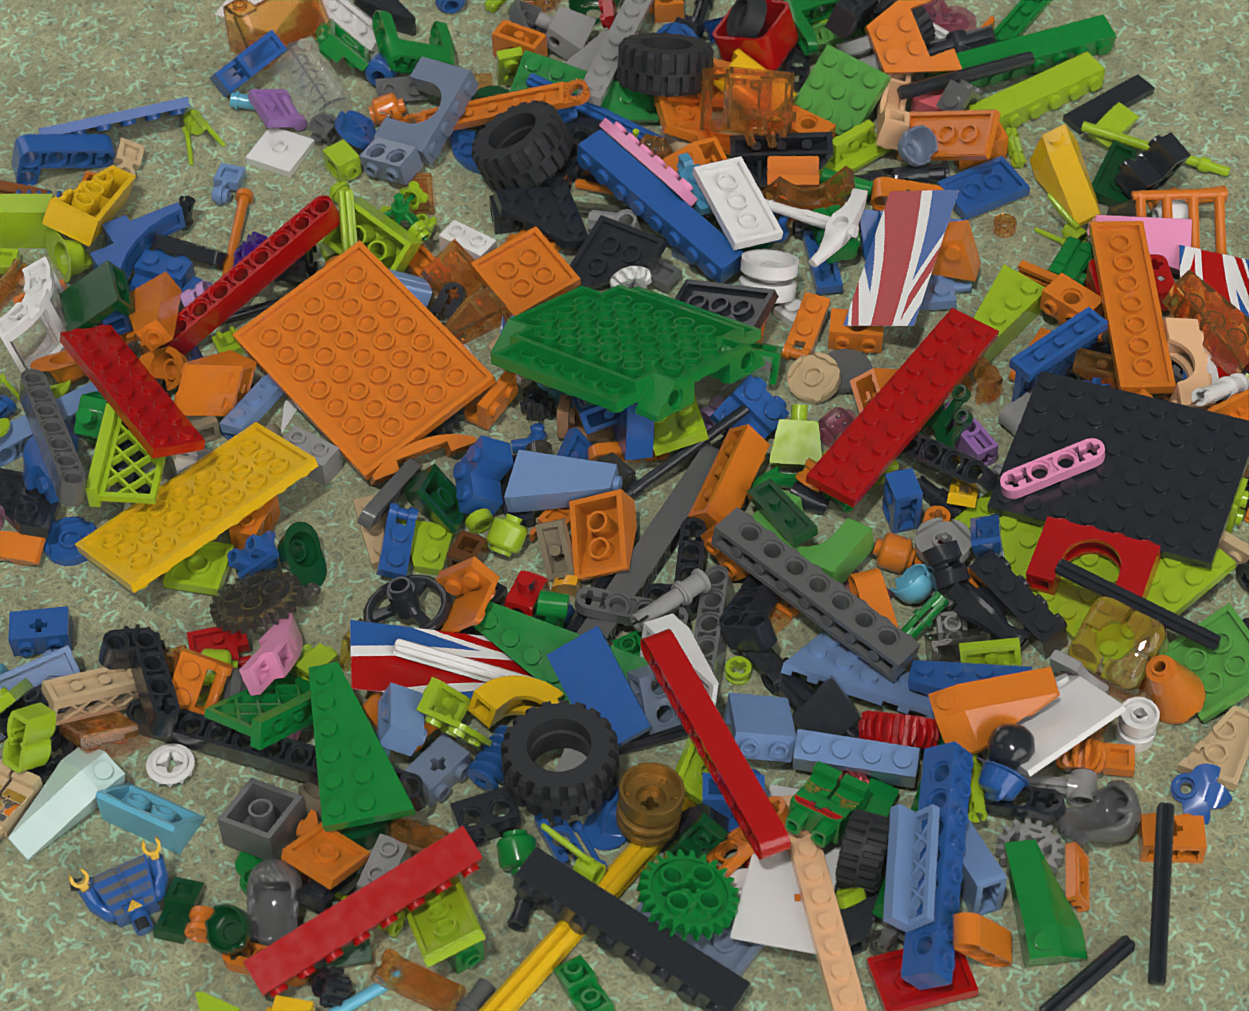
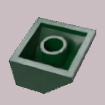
[403,463,466,533]

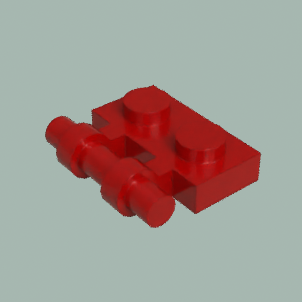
[186,621,251,668]

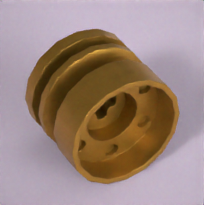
[615,762,685,846]

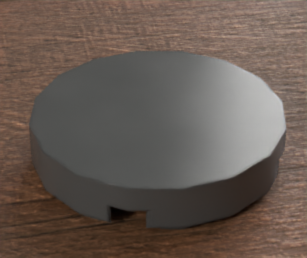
[828,349,873,395]

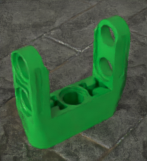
[784,0,873,57]
[372,10,456,74]

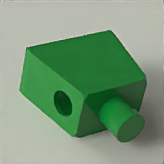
[74,391,108,444]

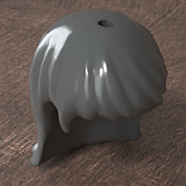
[1056,780,1142,845]
[247,859,303,946]

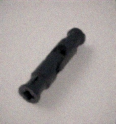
[847,161,950,196]

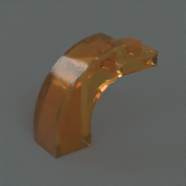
[763,166,855,221]

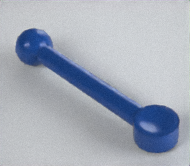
[571,820,608,868]

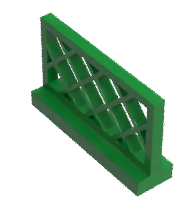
[204,673,313,750]

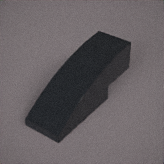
[354,0,417,36]

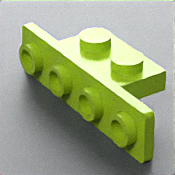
[819,119,894,188]

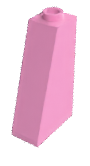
[1087,215,1192,275]

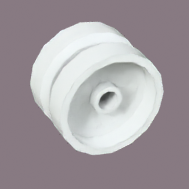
[739,249,799,303]

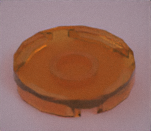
[389,819,449,848]

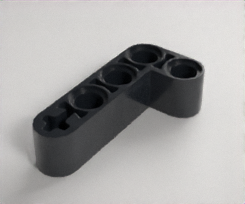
[644,517,706,623]
[718,574,781,651]
[98,628,180,737]

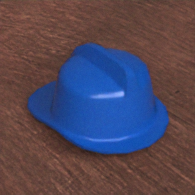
[976,757,1030,801]
[583,788,627,850]

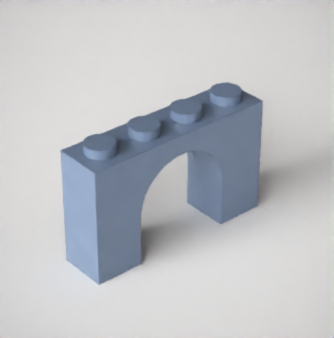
[374,57,479,166]

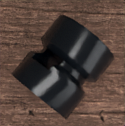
[921,540,971,591]

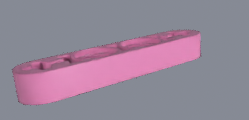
[1000,438,1105,499]

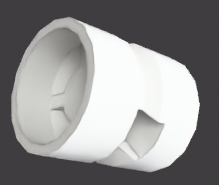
[1115,697,1160,752]

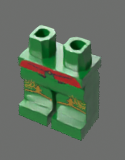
[785,761,871,847]

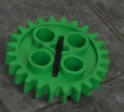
[636,849,740,942]

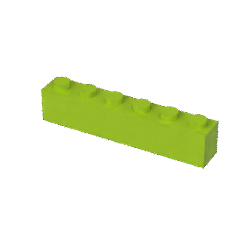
[966,52,1105,131]

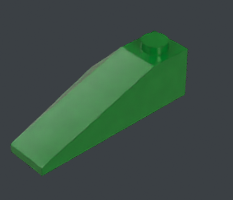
[1003,839,1088,967]

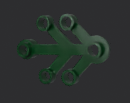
[919,384,973,458]

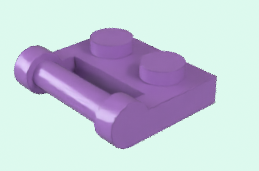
[247,89,308,131]

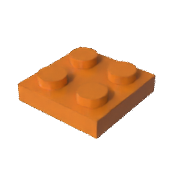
[281,822,371,890]

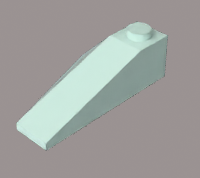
[8,742,125,861]

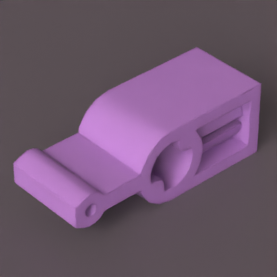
[945,401,999,466]

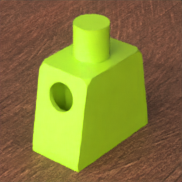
[769,404,822,468]

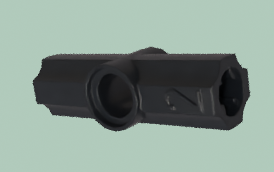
[926,25,997,57]
[743,647,814,711]

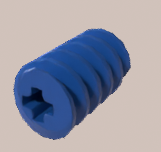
[466,725,509,791]

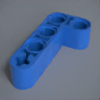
[11,134,116,186]

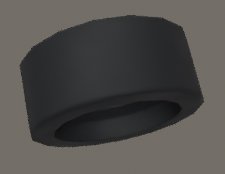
[727,0,767,38]

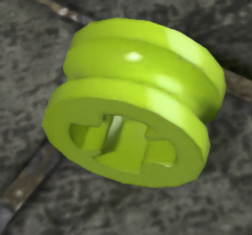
[725,656,751,686]

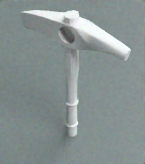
[765,188,868,268]

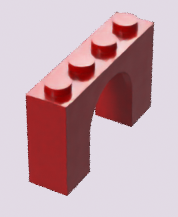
[1026,516,1161,619]

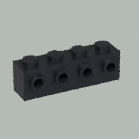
[968,550,1068,660]

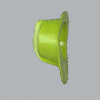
[45,228,92,283]

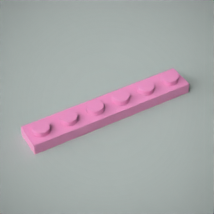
[599,118,698,206]

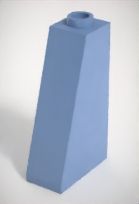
[504,450,623,513]
[960,818,1007,916]

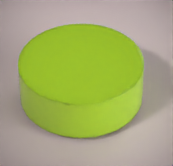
[465,509,494,534]

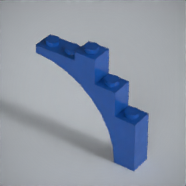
[90,202,186,335]

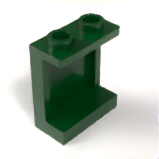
[59,260,135,331]

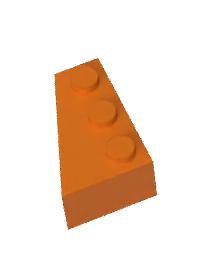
[931,220,981,281]

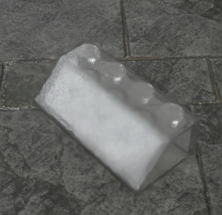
[269,36,353,133]

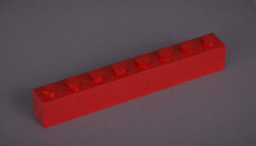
[243,826,483,999]

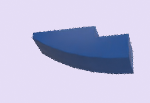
[210,30,287,98]

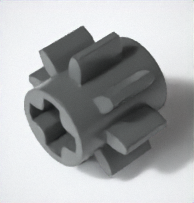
[309,112,339,145]

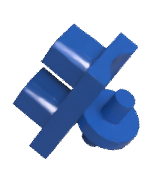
[227,530,279,581]

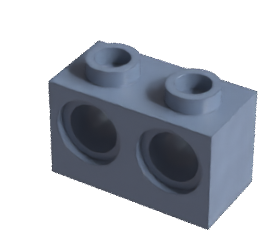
[360,137,423,185]
[627,665,682,735]

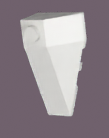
[640,613,719,705]

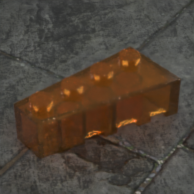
[1162,269,1249,376]

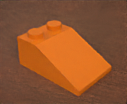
[569,489,637,582]

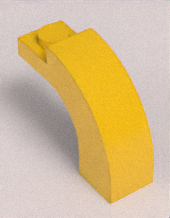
[467,675,564,728]

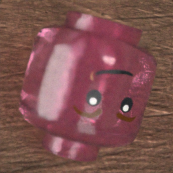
[818,407,857,447]

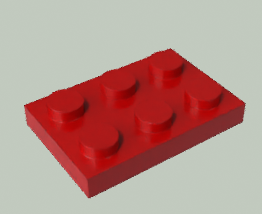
[866,948,979,1011]

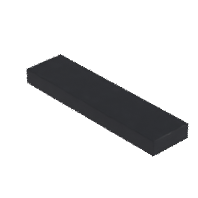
[1063,74,1155,135]

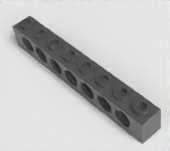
[711,507,920,682]

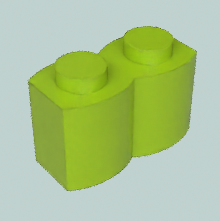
[2,702,56,773]

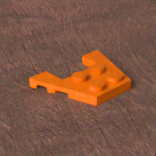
[864,0,962,75]
[654,86,736,155]

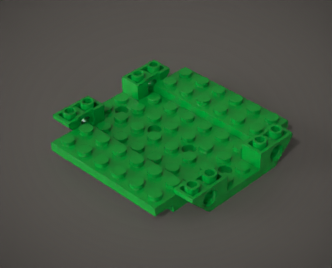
[490,284,765,422]

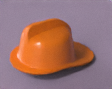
[139,346,188,391]
[30,349,86,383]

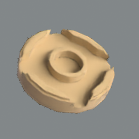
[787,352,841,404]

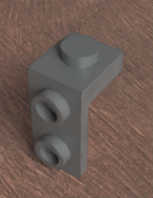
[936,79,985,111]

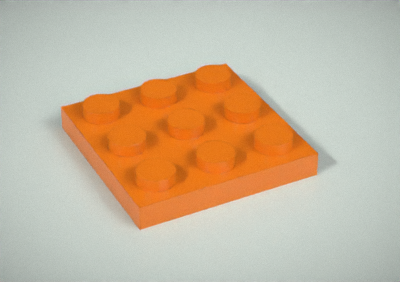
[470,226,581,317]

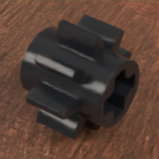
[520,389,554,423]
[312,966,352,1007]

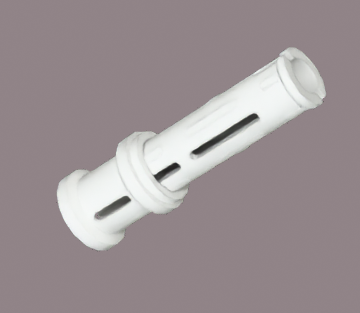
[1191,373,1249,406]

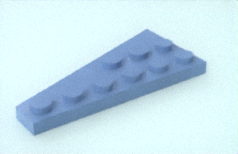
[781,630,935,719]

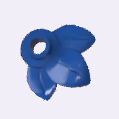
[1170,763,1232,825]

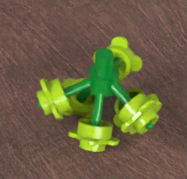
[380,181,437,243]

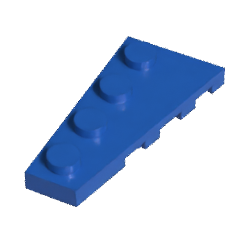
[908,660,1032,694]

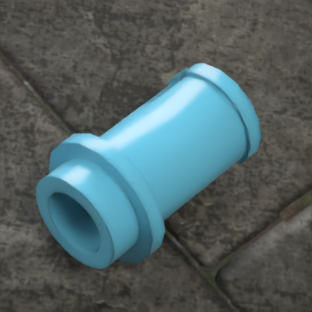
[230,91,255,110]

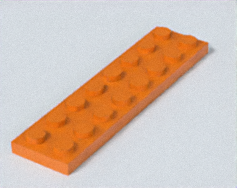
[1089,221,1176,394]

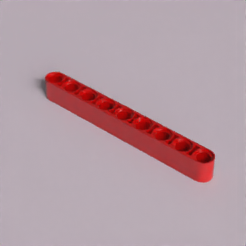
[146,195,340,355]
[640,629,791,860]

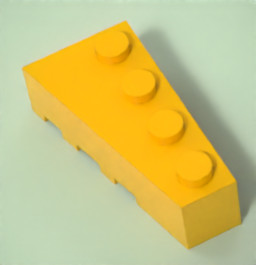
[42,165,136,247]

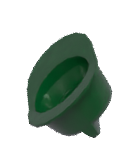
[277,521,327,589]

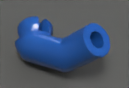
[511,423,547,454]

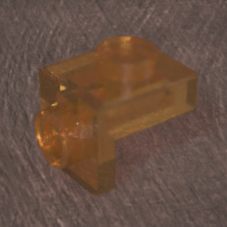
[973,357,1003,406]

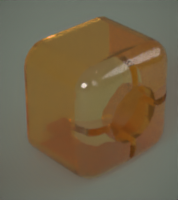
[1068,596,1169,698]

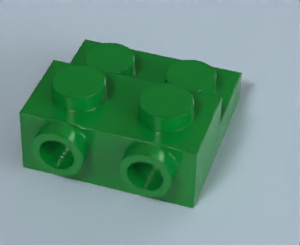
[314,19,369,71]

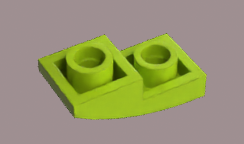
[1088,102,1139,151]

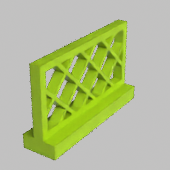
[85,403,166,507]

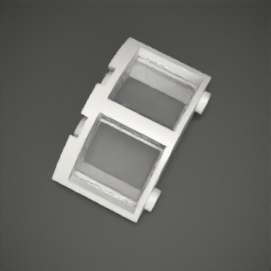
[0,257,67,373]

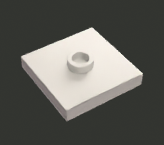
[246,128,315,178]

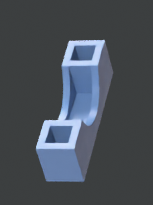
[793,729,920,788]

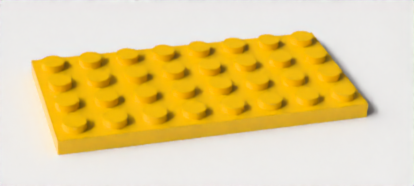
[75,422,318,593]

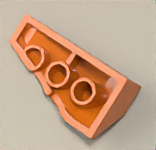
[928,667,1060,755]

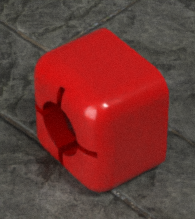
[713,0,798,74]

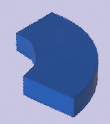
[450,129,482,175]

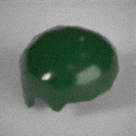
[205,904,252,955]

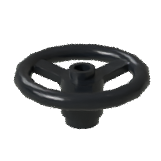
[363,574,452,630]

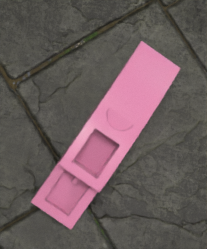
[239,611,303,696]

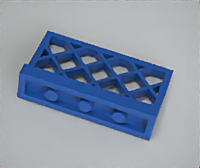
[1009,307,1108,402]

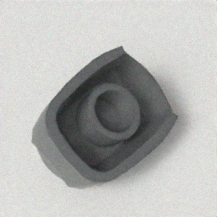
[507,0,547,34]

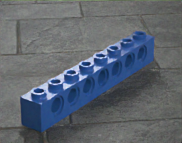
[901,741,973,990]

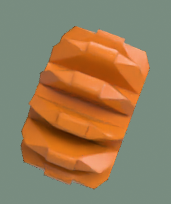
[1056,737,1107,774]

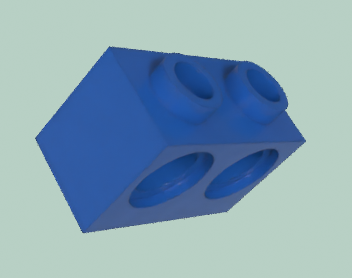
[882,468,923,534]

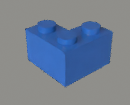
[453,435,514,515]

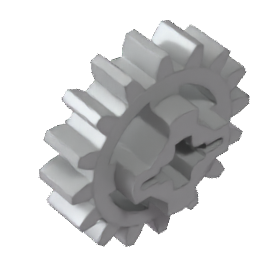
[995,818,1064,876]

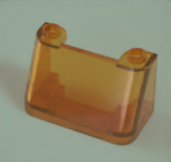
[223,0,330,71]

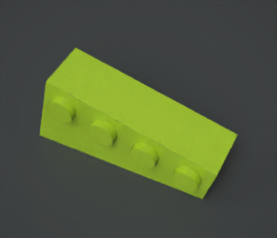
[974,264,1045,371]

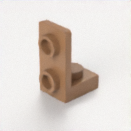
[557,395,614,442]

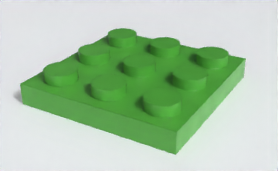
[790,44,891,136]
[1156,603,1249,724]

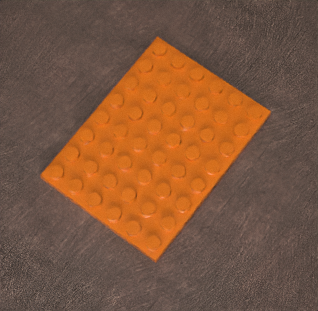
[232,241,496,481]

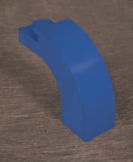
[23,422,79,504]

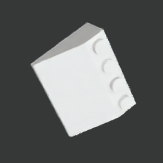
[980,674,1126,776]

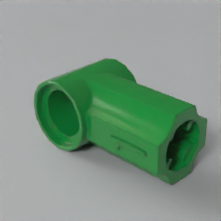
[536,590,570,628]

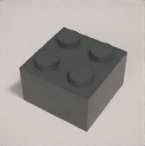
[217,777,307,860]

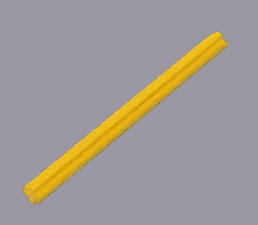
[478,796,698,1011]

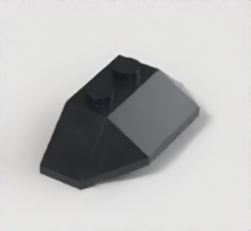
[730,132,833,187]

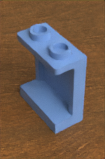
[724,692,796,762]

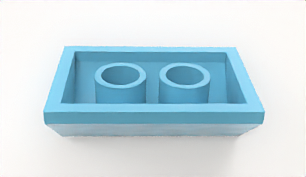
[95,782,205,855]

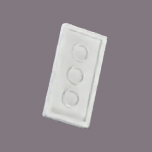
[692,156,783,250]

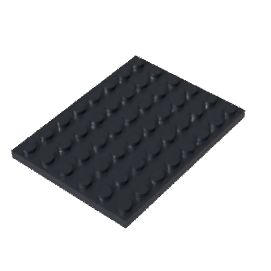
[987,371,1249,569]

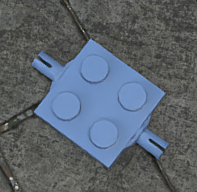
[919,274,971,311]

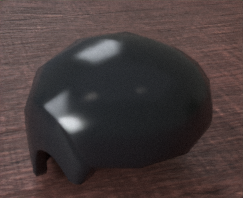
[987,724,1035,769]

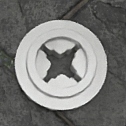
[610,266,652,289]
[146,744,195,788]

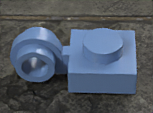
[212,163,246,206]

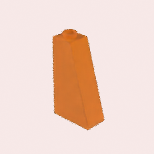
[129,271,182,352]

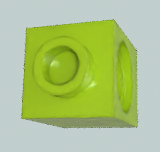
[322,139,362,183]

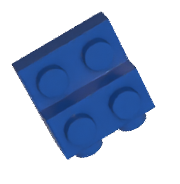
[128,248,195,292]
[709,375,790,439]

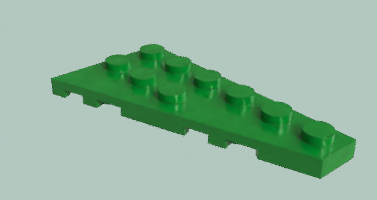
[510,50,659,124]
[472,601,648,704]
[308,662,417,832]

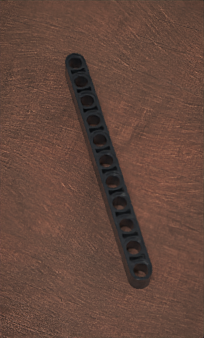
[126,698,429,812]

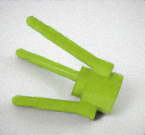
[182,109,225,166]
[1034,193,1088,245]
[541,823,606,885]

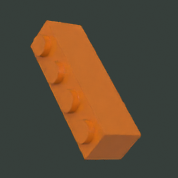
[688,424,770,531]

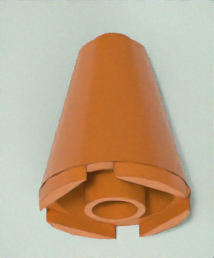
[1145,655,1206,725]

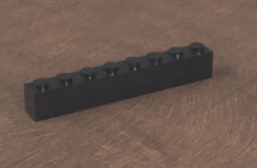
[513,846,751,1011]

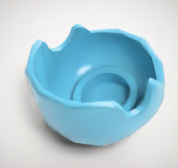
[890,564,934,604]

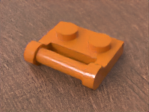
[172,648,234,715]

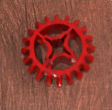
[858,710,941,749]

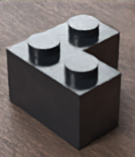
[1114,132,1191,202]

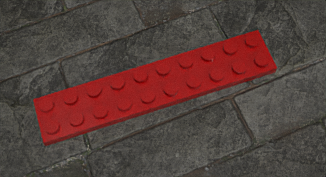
[806,308,999,508]

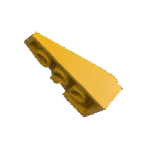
[1030,124,1102,226]

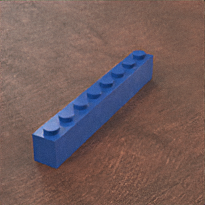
[577,129,744,283]

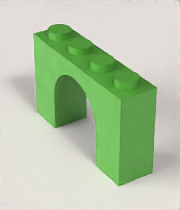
[752,490,874,584]

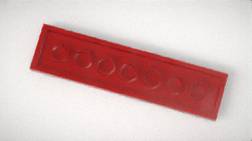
[60,325,205,459]

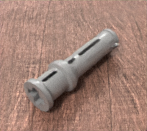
[630,568,711,631]

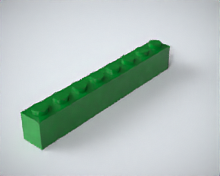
[924,14,1117,90]

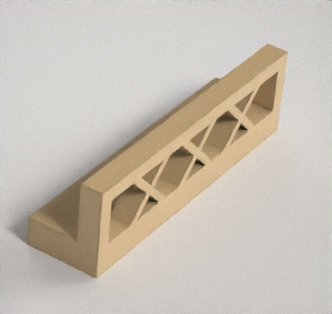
[41,667,139,725]

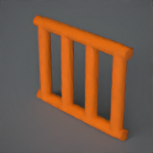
[1131,188,1228,255]

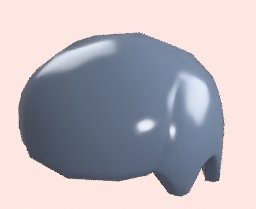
[897,125,938,167]

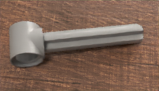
[1022,769,1098,807]

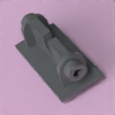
[376,76,428,102]

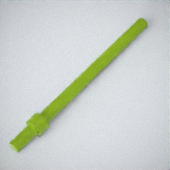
[1081,121,1230,177]

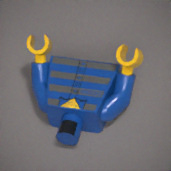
[68,836,169,936]

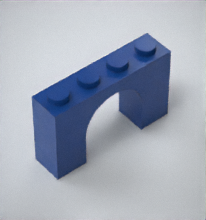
[611,403,654,460]

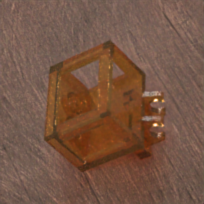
[700,66,797,148]

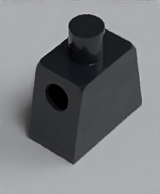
[791,675,861,739]

